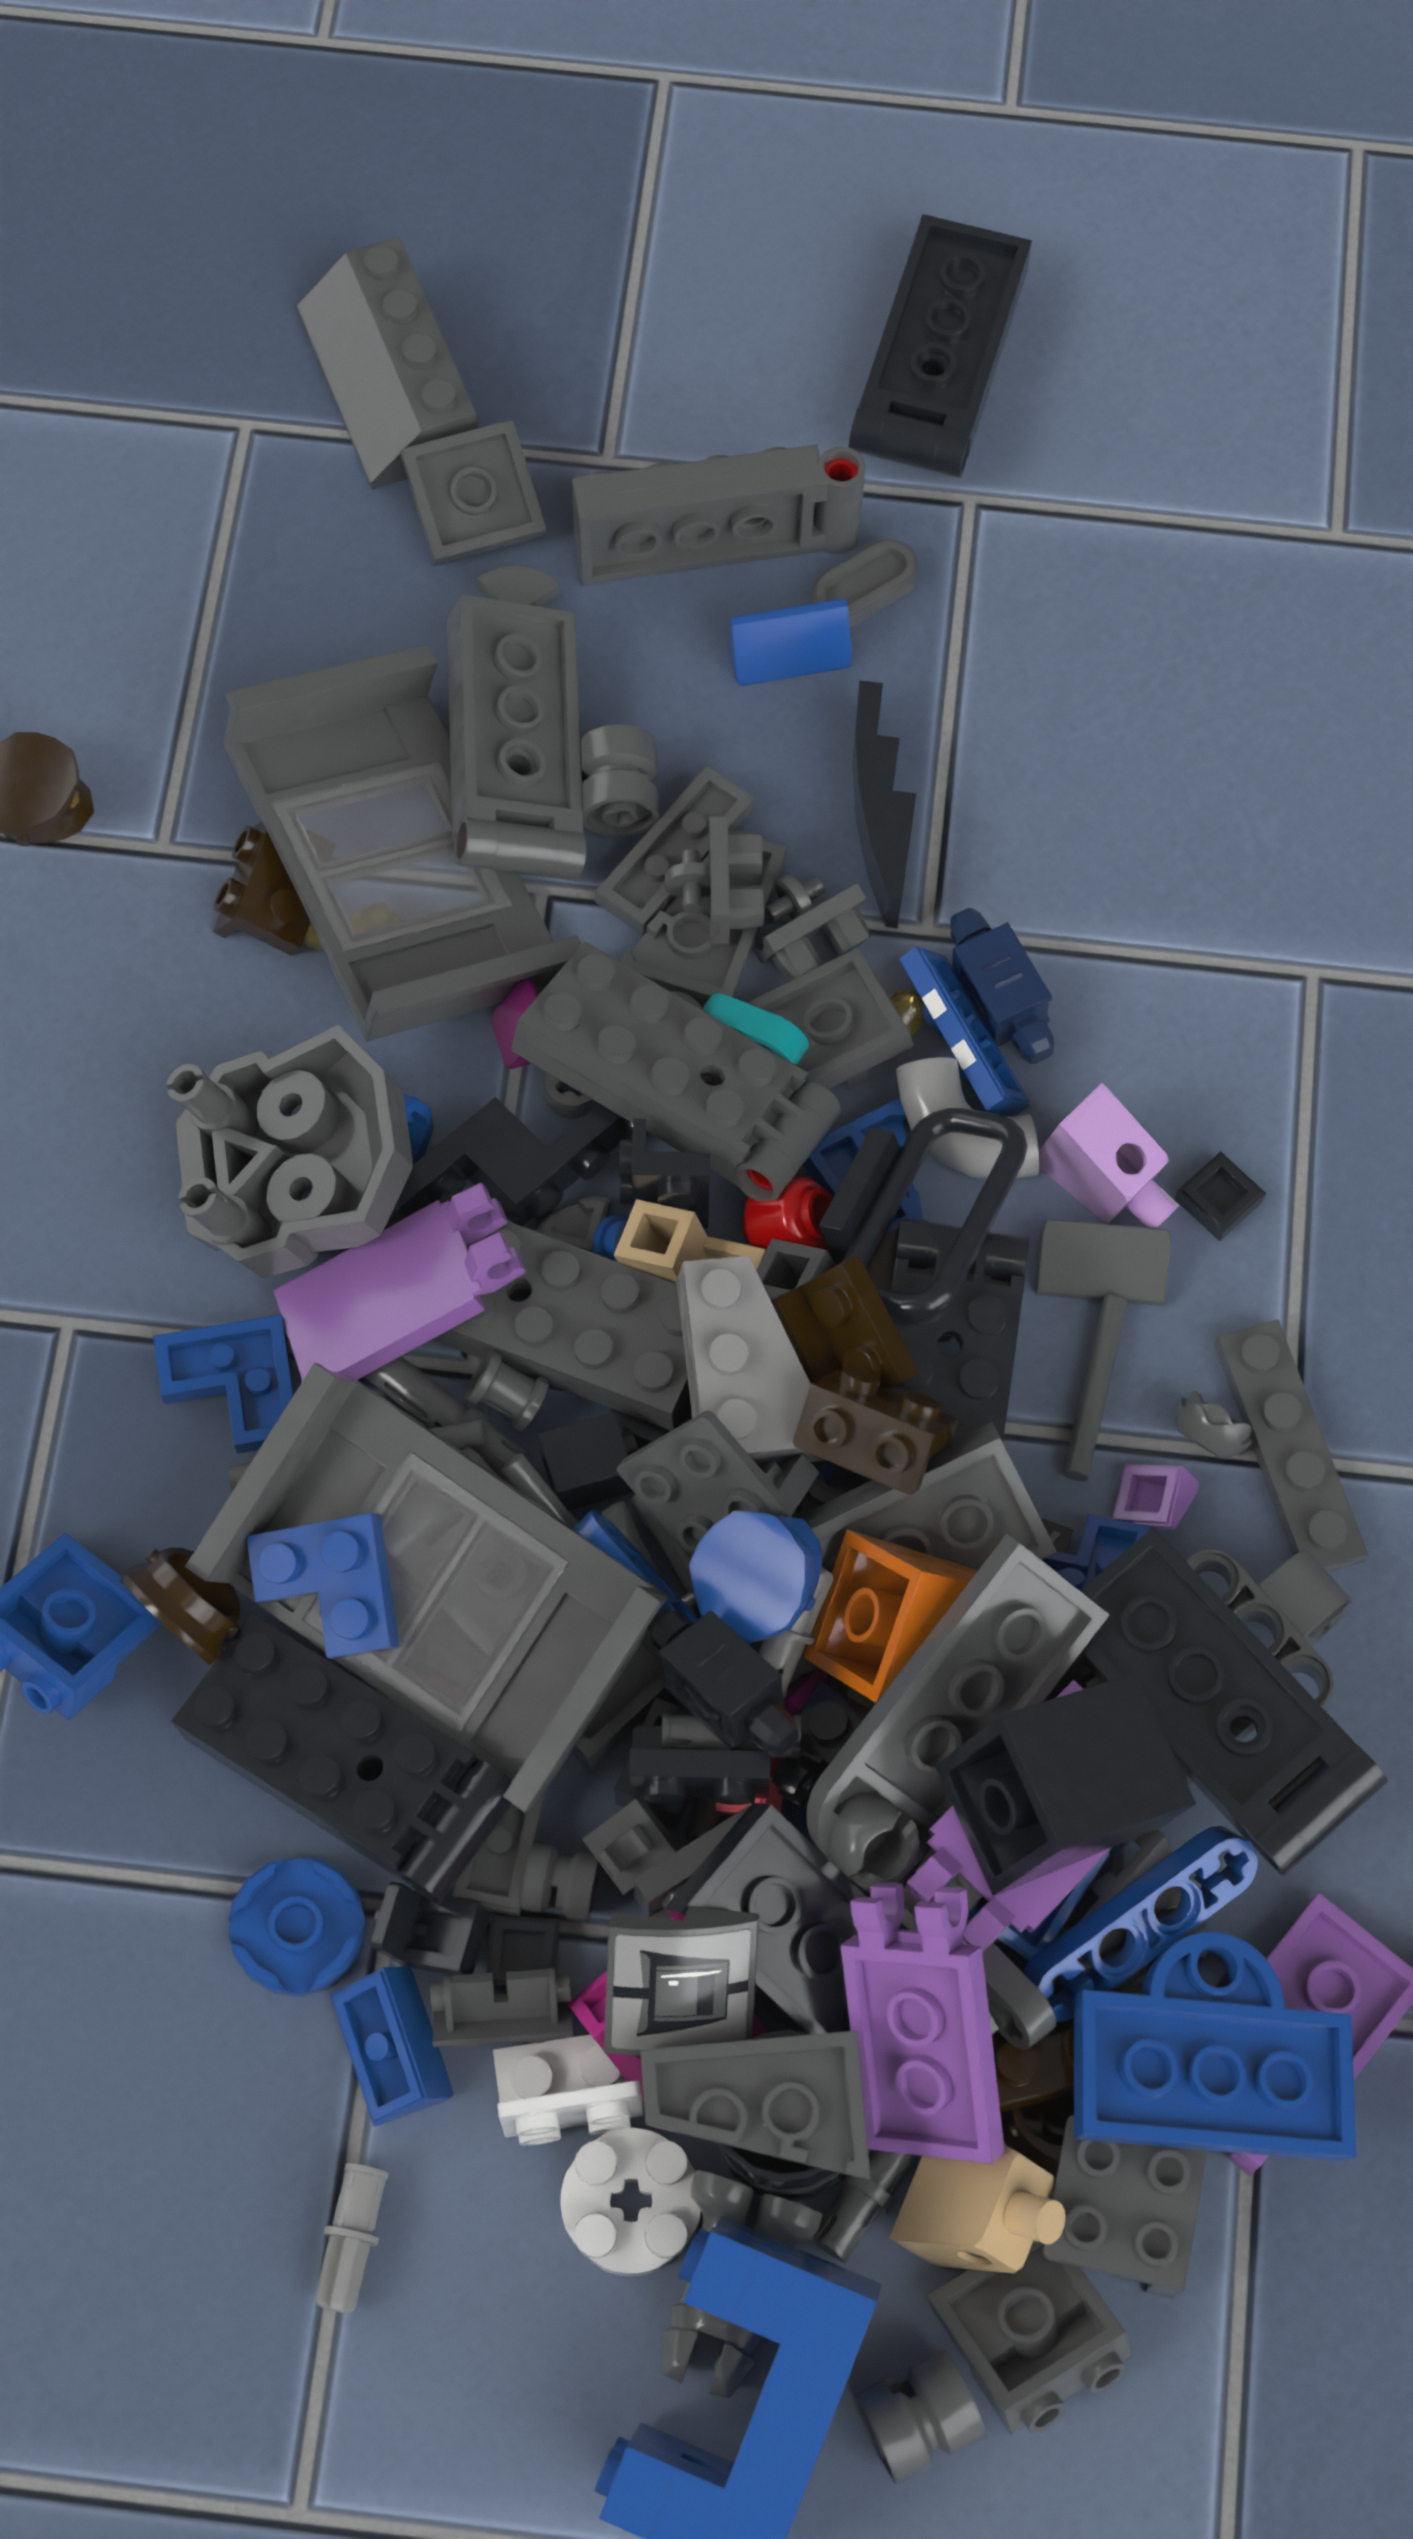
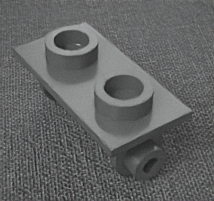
[430,1967,573,2048]

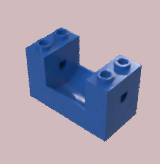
[594,2216,881,2539]

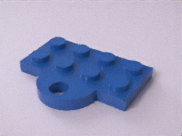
[1074,1932,1356,2162]

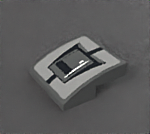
[604,1906,759,2055]

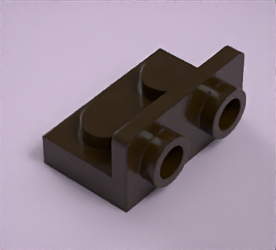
[771,1255,919,1389]

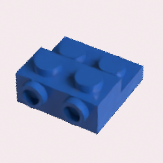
[0,1532,162,1720]

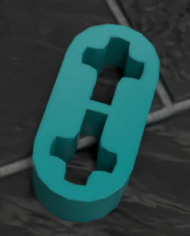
[701,993,809,1065]

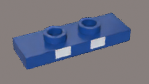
[899,946,1030,1117]

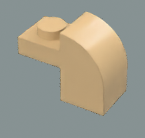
[614,1199,766,1284]

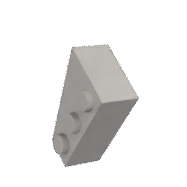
[676,1256,825,1467]

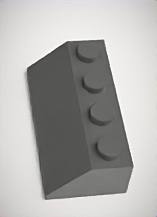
[297,236,478,490]

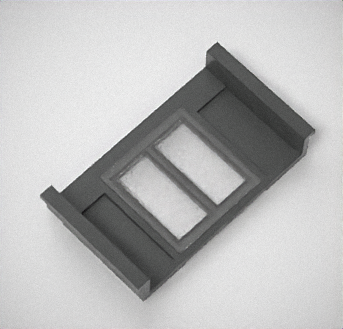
[223,644,582,1042]
[185,1362,669,1812]

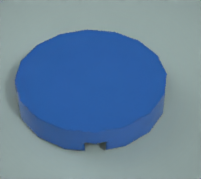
[229,1857,367,1997]

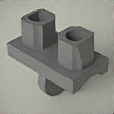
[664,816,764,944]
[753,874,871,982]

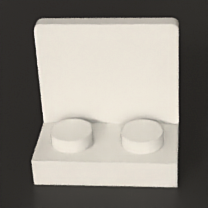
[493,2034,643,2146]

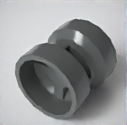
[520,1841,600,1922]

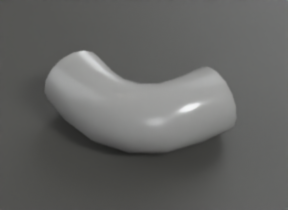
[896,1057,1039,1178]

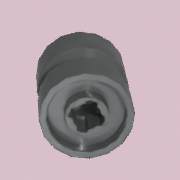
[580,724,660,838]
[853,2349,987,2484]

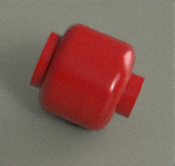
[742,1176,833,1250]

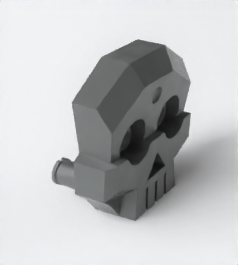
[166,1024,413,1278]

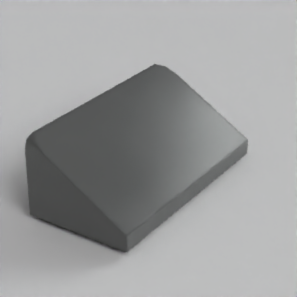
[1036,1219,1171,1306]

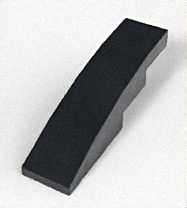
[852,680,916,929]

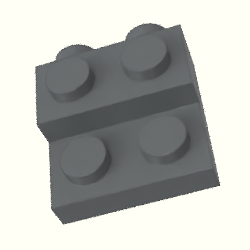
[927,2240,1131,2435]

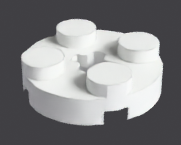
[560,2128,701,2276]

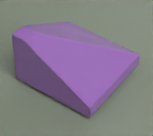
[1112,1463,1199,1530]

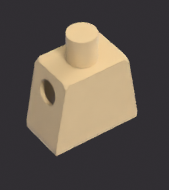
[889,2145,1066,2273]

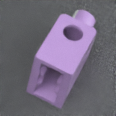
[1039,1083,1179,1228]

